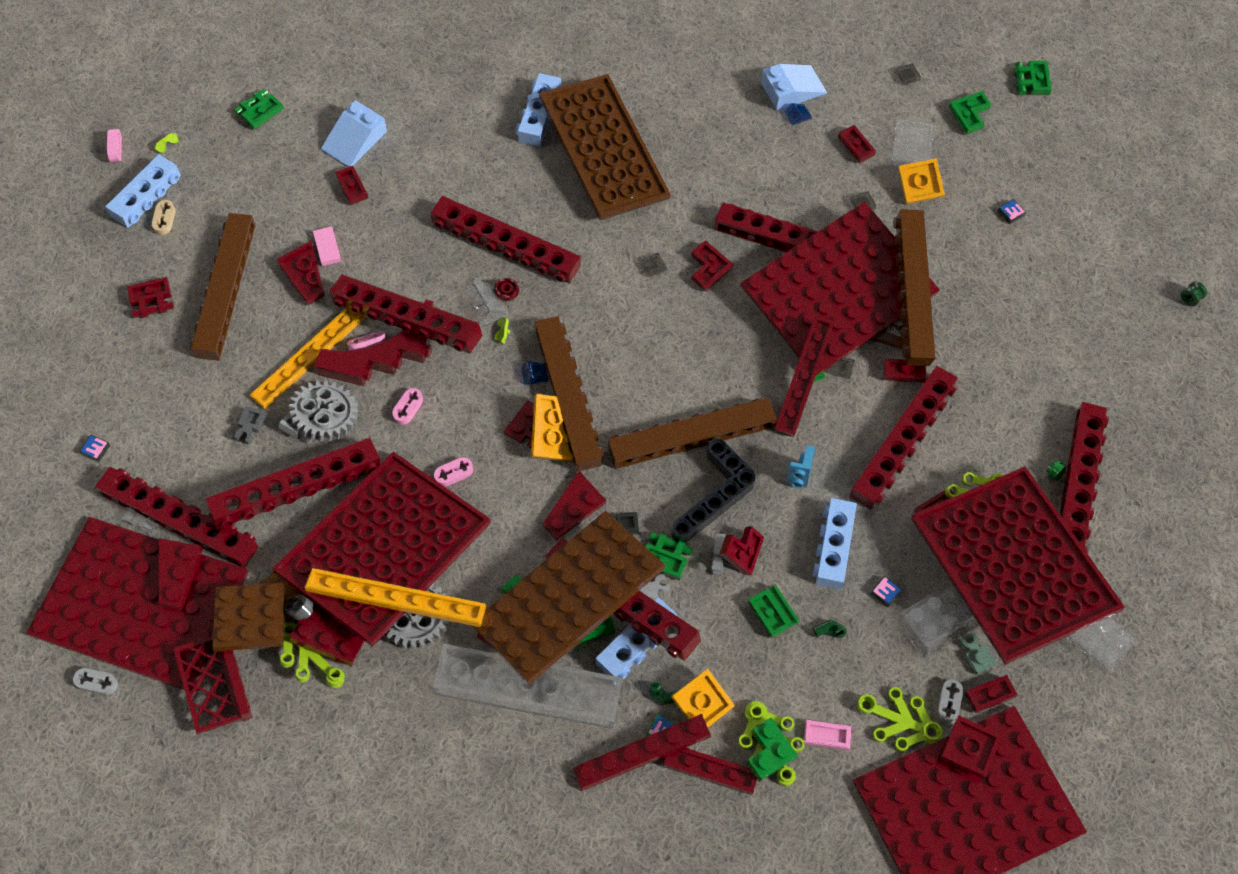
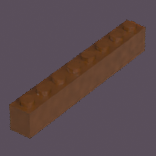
[893,209,936,366]
[190,213,256,361]
[535,316,604,472]
[608,397,777,469]

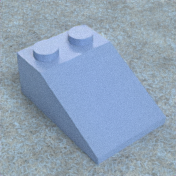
[761,64,827,110]
[321,100,387,167]

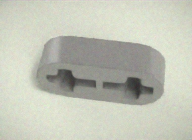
[73,668,118,695]
[937,679,963,723]

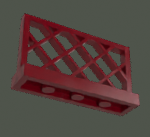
[173,636,253,735]

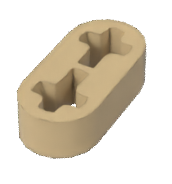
[152,200,175,235]

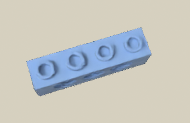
[516,73,561,147]
[105,154,181,228]
[812,498,857,589]
[596,597,678,682]

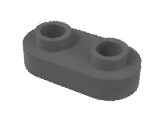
[285,594,313,621]

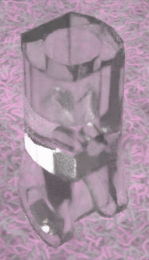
[118,507,159,537]

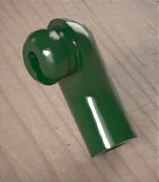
[812,620,847,638]
[649,682,678,705]

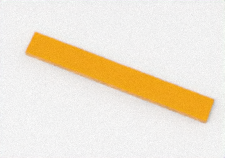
[250,308,367,409]
[305,568,486,627]

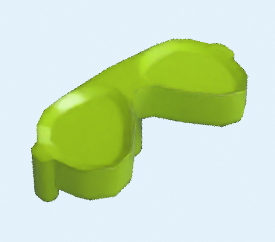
[154,133,179,153]
[494,317,510,344]

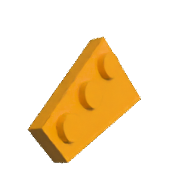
[531,394,574,462]

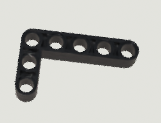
[671,438,756,542]

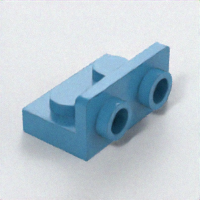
[786,445,815,488]

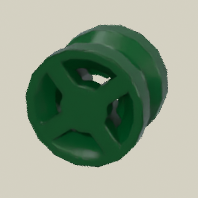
[1181,281,1208,306]

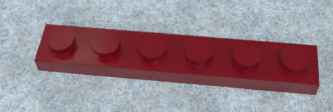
[774,315,835,437]
[573,714,711,791]

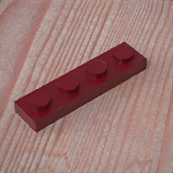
[663,748,757,795]

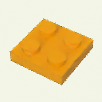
[898,158,945,205]
[671,669,735,727]

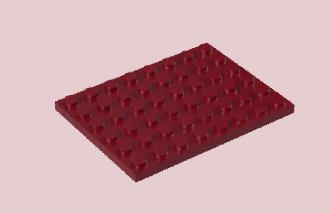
[740,201,940,376]
[272,451,491,647]
[911,466,1125,665]
[26,516,249,691]
[853,706,1087,874]

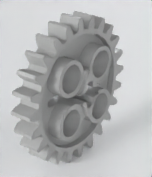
[289,380,358,442]
[386,583,450,650]

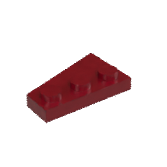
[276,240,325,305]
[543,471,606,541]
[159,538,203,610]

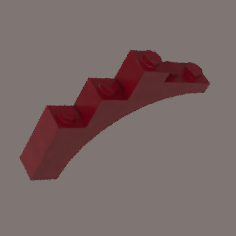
[314,299,434,387]

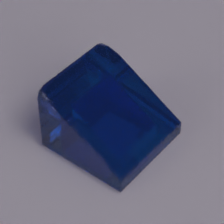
[784,103,812,125]
[521,361,548,385]

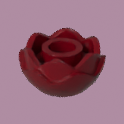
[494,278,520,301]

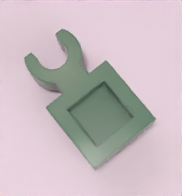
[960,633,997,675]

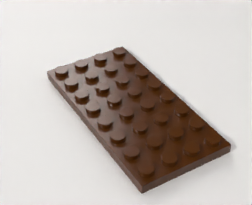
[539,74,671,220]
[472,510,665,685]

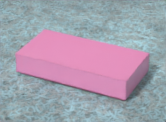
[313,226,341,266]
[803,720,851,750]

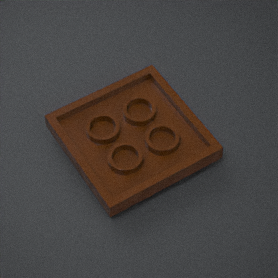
[213,582,285,652]

